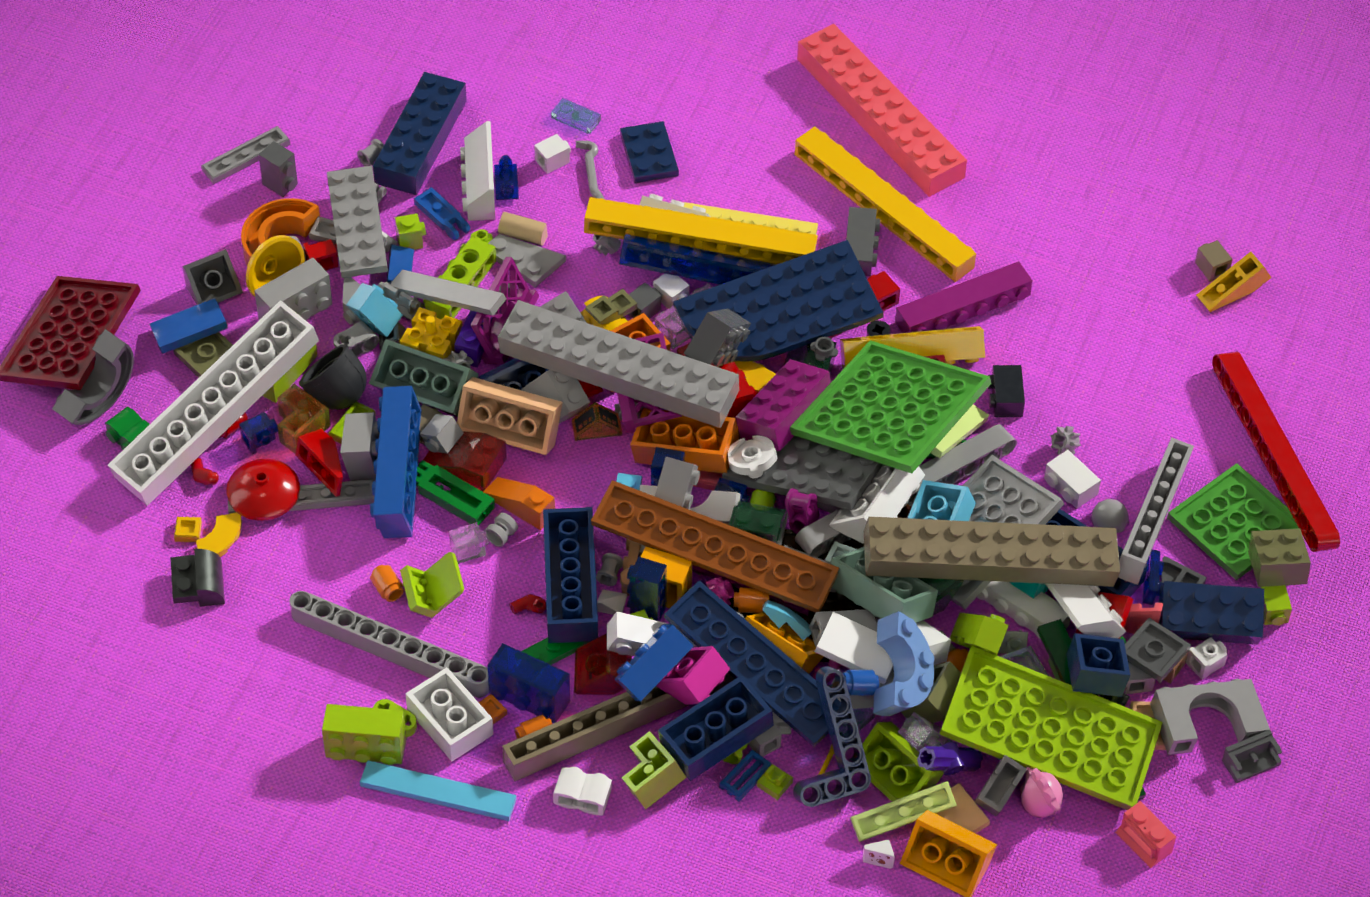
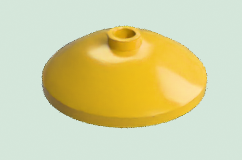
[246,235,305,297]

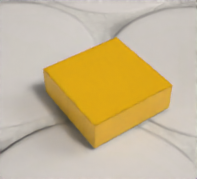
[174,517,202,542]

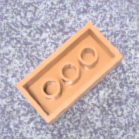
[457,377,563,455]

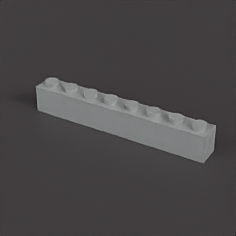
[1118,437,1194,585]

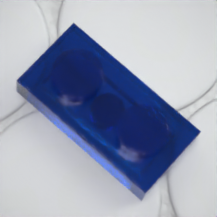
[1142,550,1164,605]

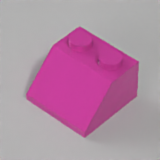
[656,646,730,705]

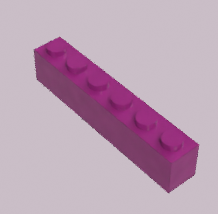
[895,261,1033,333]

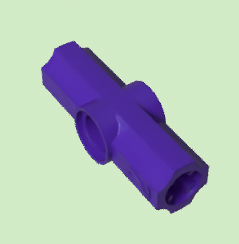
[917,742,983,776]

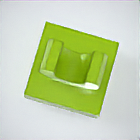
[757,764,793,800]

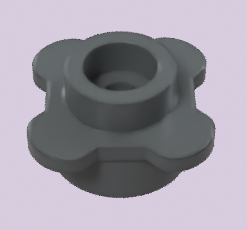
[810,337,838,361]

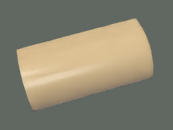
[498,212,548,246]

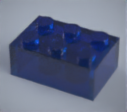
[487,643,570,723]

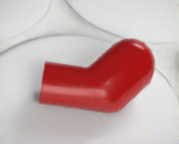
[191,458,219,485]
[509,594,547,614]

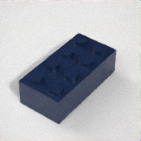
[1159,581,1264,645]
[658,675,774,781]

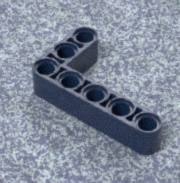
[793,666,871,807]

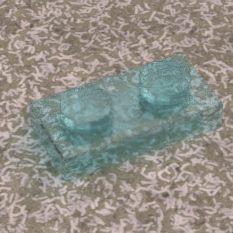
[551,98,601,134]

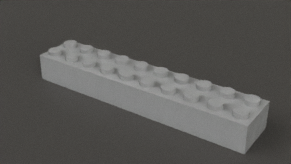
[498,300,739,428]

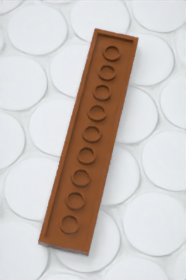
[591,480,839,612]

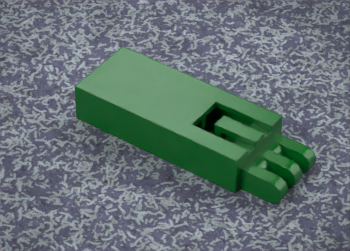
[416,460,495,528]

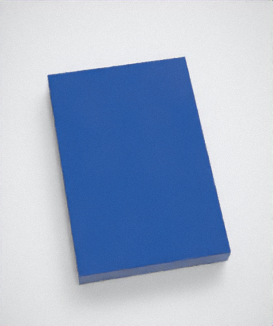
[149,298,228,354]

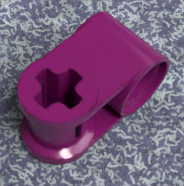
[785,488,820,535]

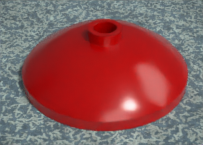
[226,459,300,521]

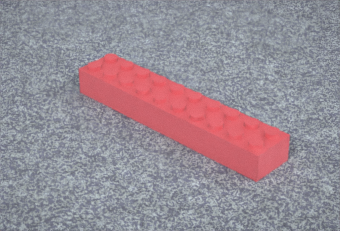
[797,24,967,197]

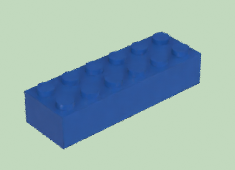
[370,386,422,538]

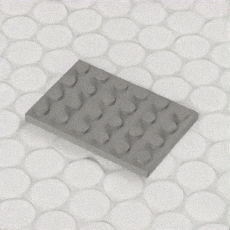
[919,455,1064,609]

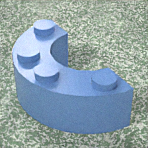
[873,611,934,716]

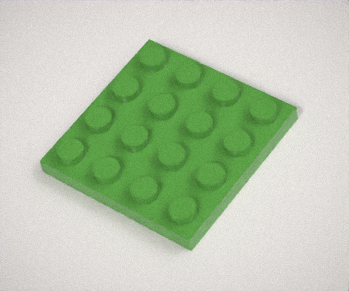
[1167,463,1299,580]

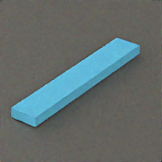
[360,760,517,821]

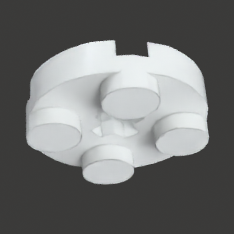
[728,435,777,478]

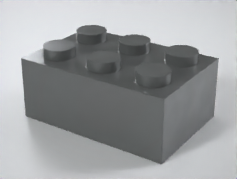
[684,308,751,367]

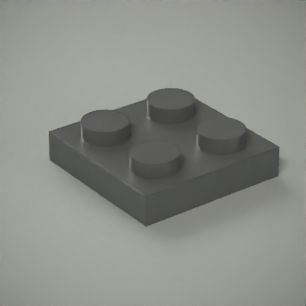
[1125,618,1191,683]

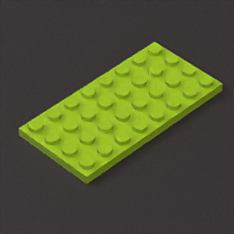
[939,646,1163,810]

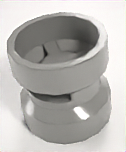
[484,512,518,547]

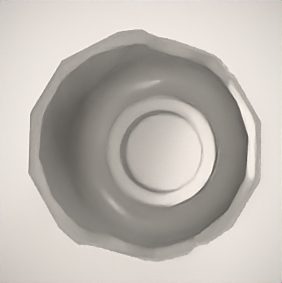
[1091,499,1129,533]

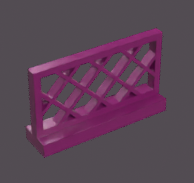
[471,257,539,364]
[617,333,682,434]

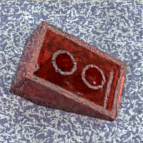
[423,431,507,492]

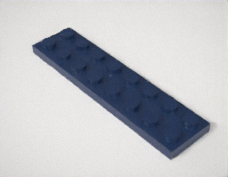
[664,580,841,747]

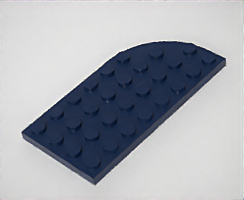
[673,240,884,362]

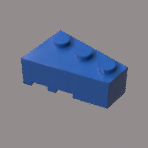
[615,624,694,701]

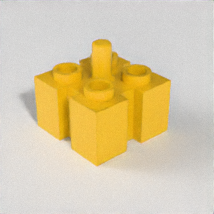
[400,307,463,359]

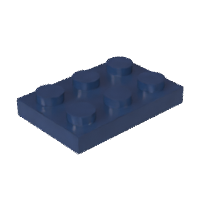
[620,121,679,183]

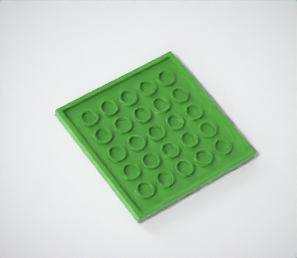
[790,340,991,473]

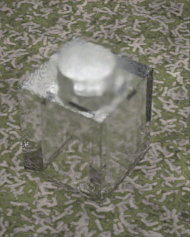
[449,522,489,564]

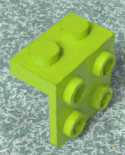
[400,552,464,618]

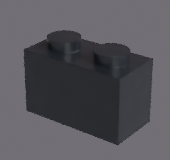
[988,365,1025,417]

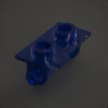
[494,155,519,200]

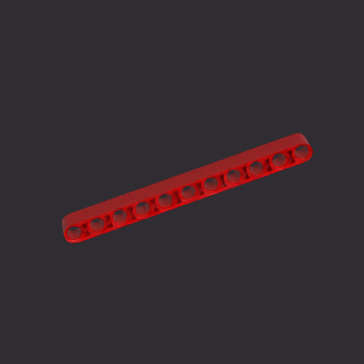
[1212,351,1340,552]

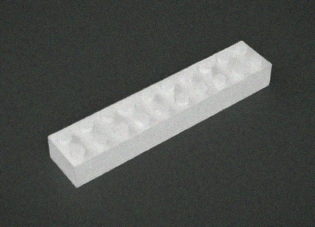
[108,300,319,506]

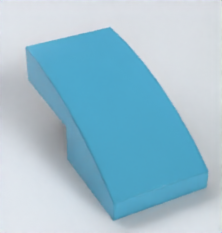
[762,600,811,640]

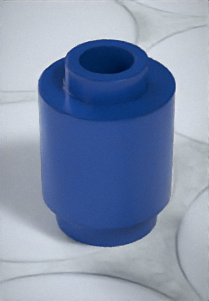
[842,670,879,696]

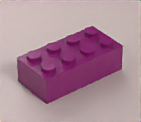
[736,359,831,451]

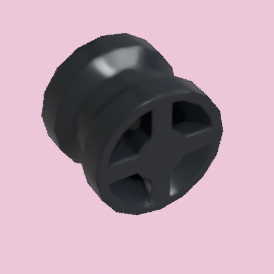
[866,320,890,337]

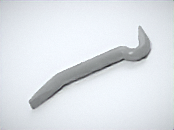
[576,140,604,199]

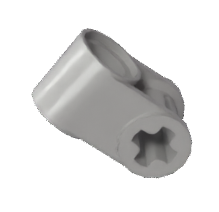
[333,321,379,357]

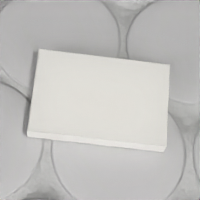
[814,612,893,684]

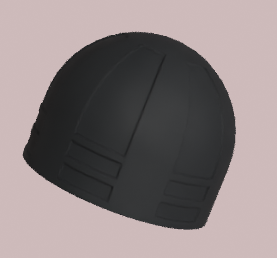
[299,344,366,410]

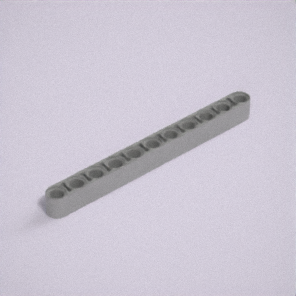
[795,424,1017,558]

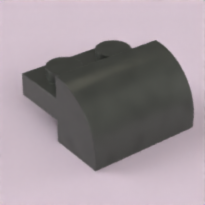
[170,549,225,607]

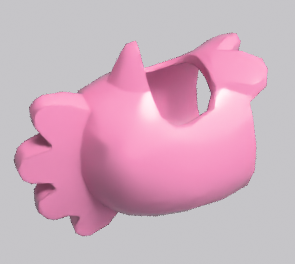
[1020,767,1063,818]

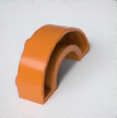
[241,198,320,266]

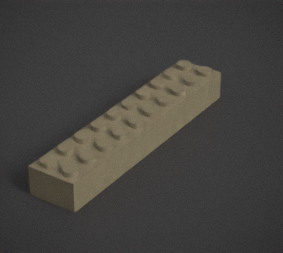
[863,516,1120,586]

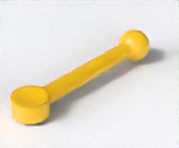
[818,745,835,775]

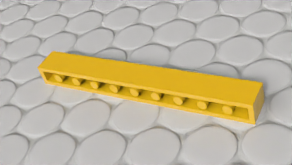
[795,126,976,282]
[584,197,818,265]

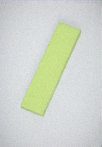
[931,405,989,458]
[850,781,957,842]

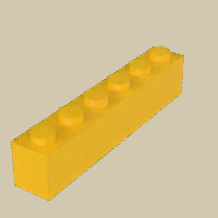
[840,326,985,369]

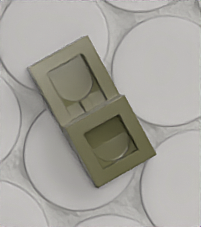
[586,289,637,325]

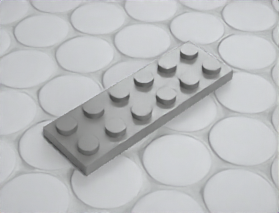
[327,166,388,278]

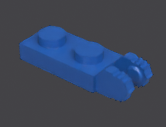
[414,187,471,241]

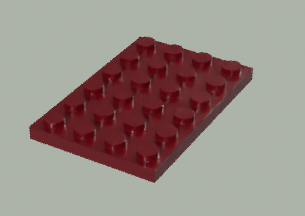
[0,276,141,390]

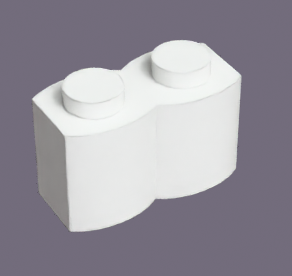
[553,767,612,815]

